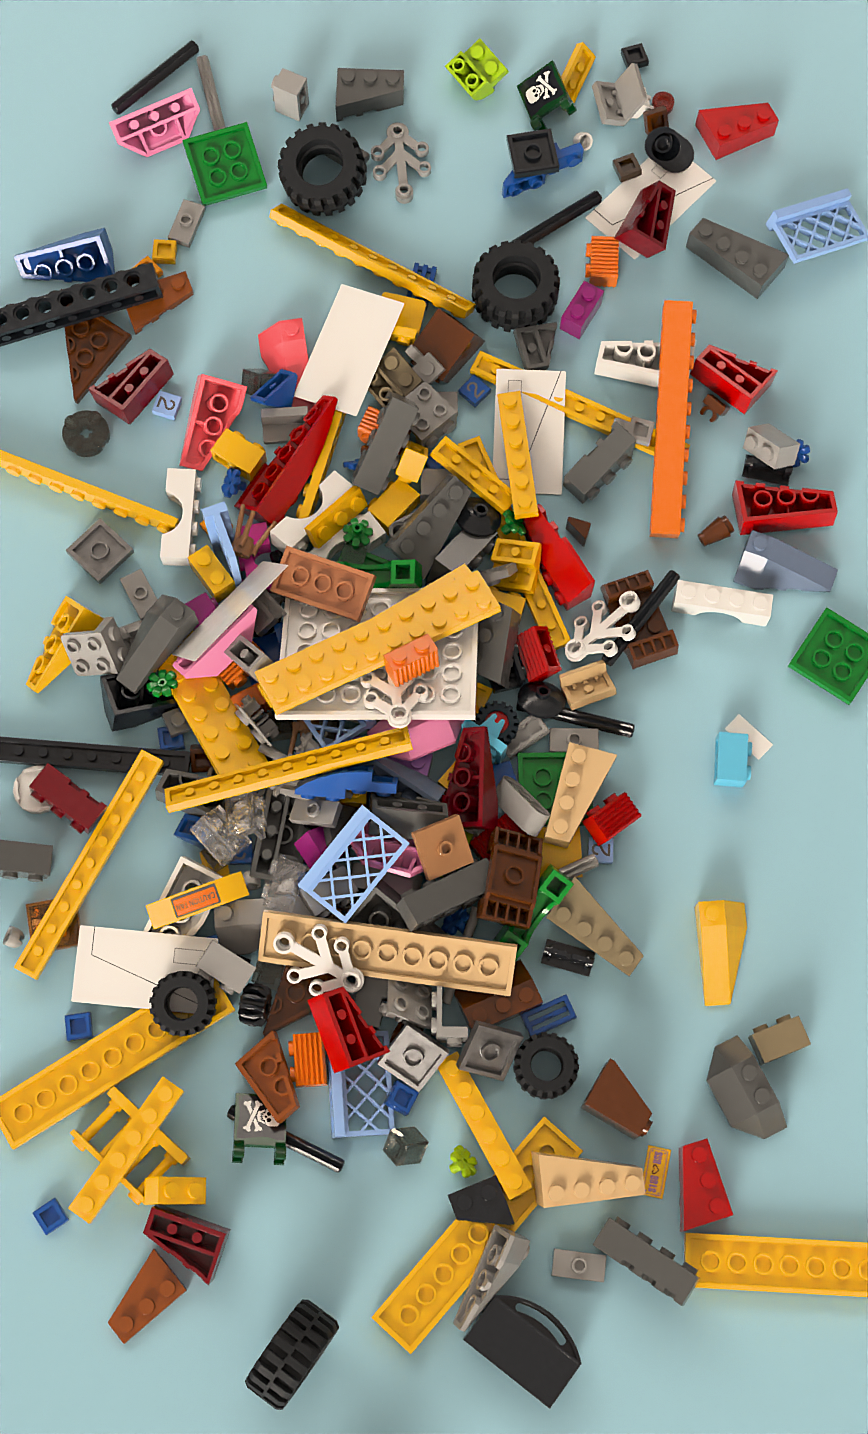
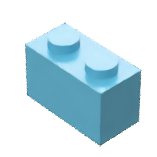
[714,732,752,787]

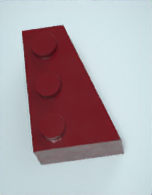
[614,180,676,258]
[88,349,174,425]
[29,763,107,834]
[143,1205,231,1285]

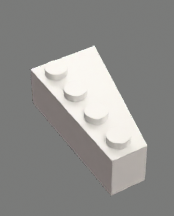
[594,340,697,388]

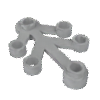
[371,122,431,204]

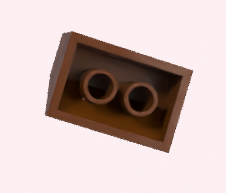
[454,959,543,1032]

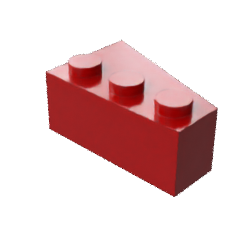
[695,103,779,160]
[690,344,778,415]
[307,986,391,1073]
[679,1138,733,1232]

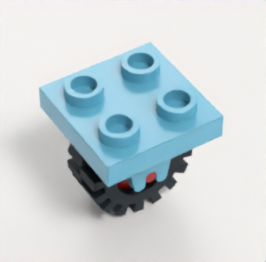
[460,701,519,764]

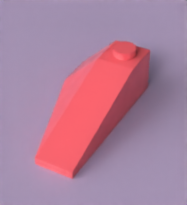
[258,318,315,412]
[179,374,247,471]

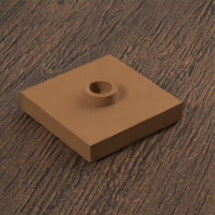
[411,814,474,881]

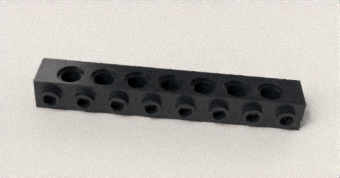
[0,263,163,347]

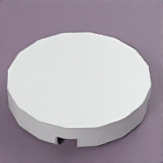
[13,765,52,814]

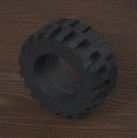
[278,122,367,216]
[472,240,560,332]
[245,1299,339,1410]

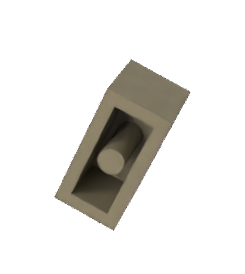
[748,1014,811,1066]

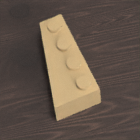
[543,742,617,848]
[531,1151,645,1208]

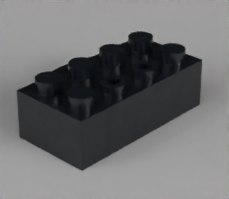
[463,1295,582,1409]

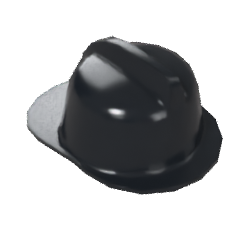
[644,127,694,173]

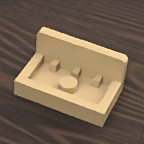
[559,660,616,710]

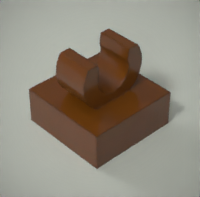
[643,105,669,135]
[700,394,730,422]

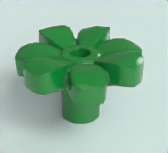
[501,509,526,536]
[343,518,373,548]
[147,669,178,697]

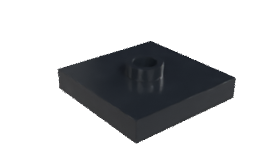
[506,128,560,179]

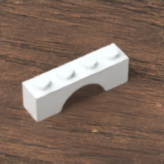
[160,468,202,566]
[270,470,354,553]
[308,511,386,560]
[671,580,773,626]

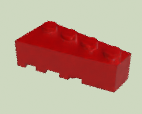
[732,480,838,535]

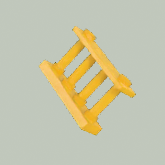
[70,1086,191,1205]

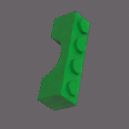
[337,559,422,588]
[493,864,574,962]

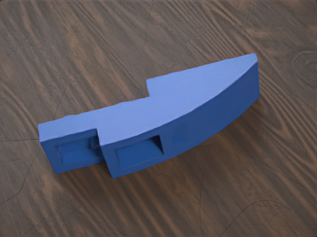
[502,142,584,198]
[295,765,398,801]

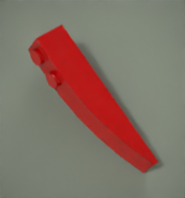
[234,395,338,527]
[522,504,595,611]

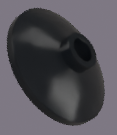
[456,497,501,537]
[517,681,566,719]

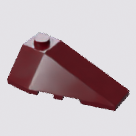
[440,726,498,830]

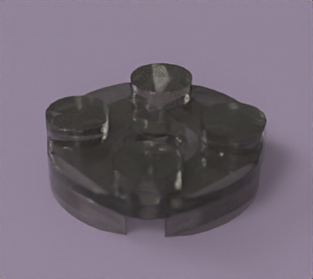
[62,410,110,457]

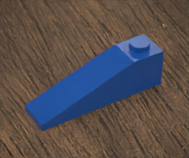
[14,228,115,283]

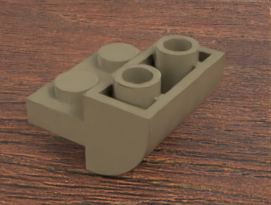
[368,347,424,407]

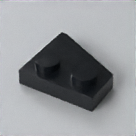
[447,1175,515,1225]

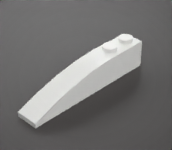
[143,856,223,936]

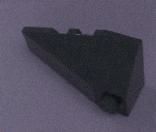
[100,673,179,732]

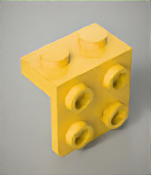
[382,292,426,346]

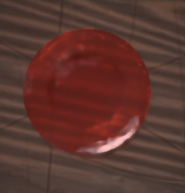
[652,91,674,114]

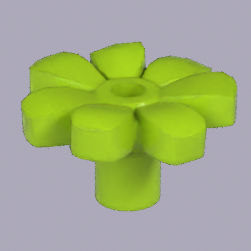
[449,1145,478,1178]

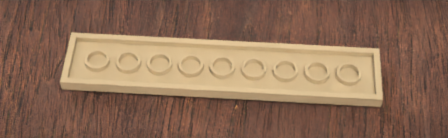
[258,910,517,996]

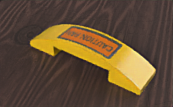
[146,871,250,929]

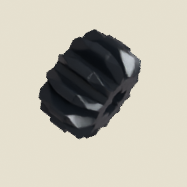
[238,983,272,1027]

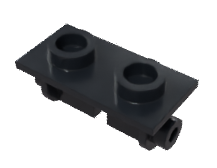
[742,454,793,486]
[541,939,595,977]

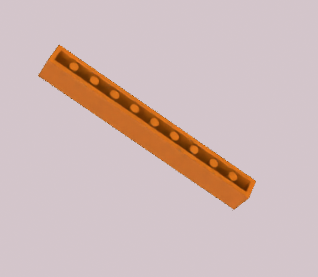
[649,300,697,539]

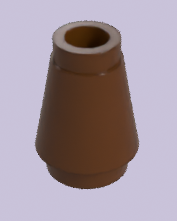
[697,515,734,547]

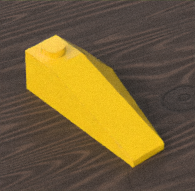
[26,596,104,693]
[694,900,747,1006]

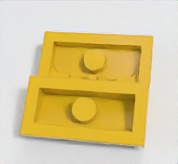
[490,538,542,594]
[533,826,583,878]

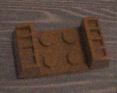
[600,570,679,669]
[476,826,543,930]

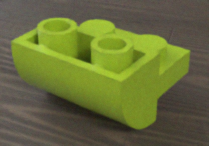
[445,38,509,100]

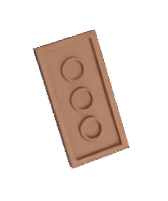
[270,546,377,623]

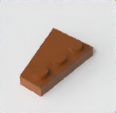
[127,271,194,335]
[235,1030,300,1124]
[108,1249,187,1344]

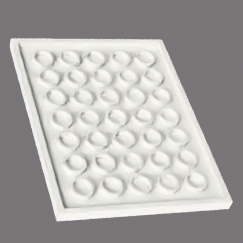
[275,588,479,720]

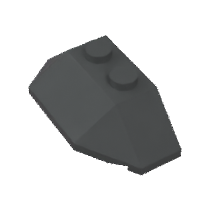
[249,787,310,882]
[706,1035,787,1139]

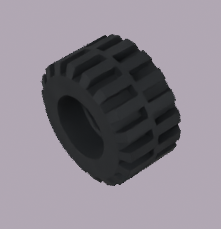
[149,971,217,1036]
[513,1032,579,1100]

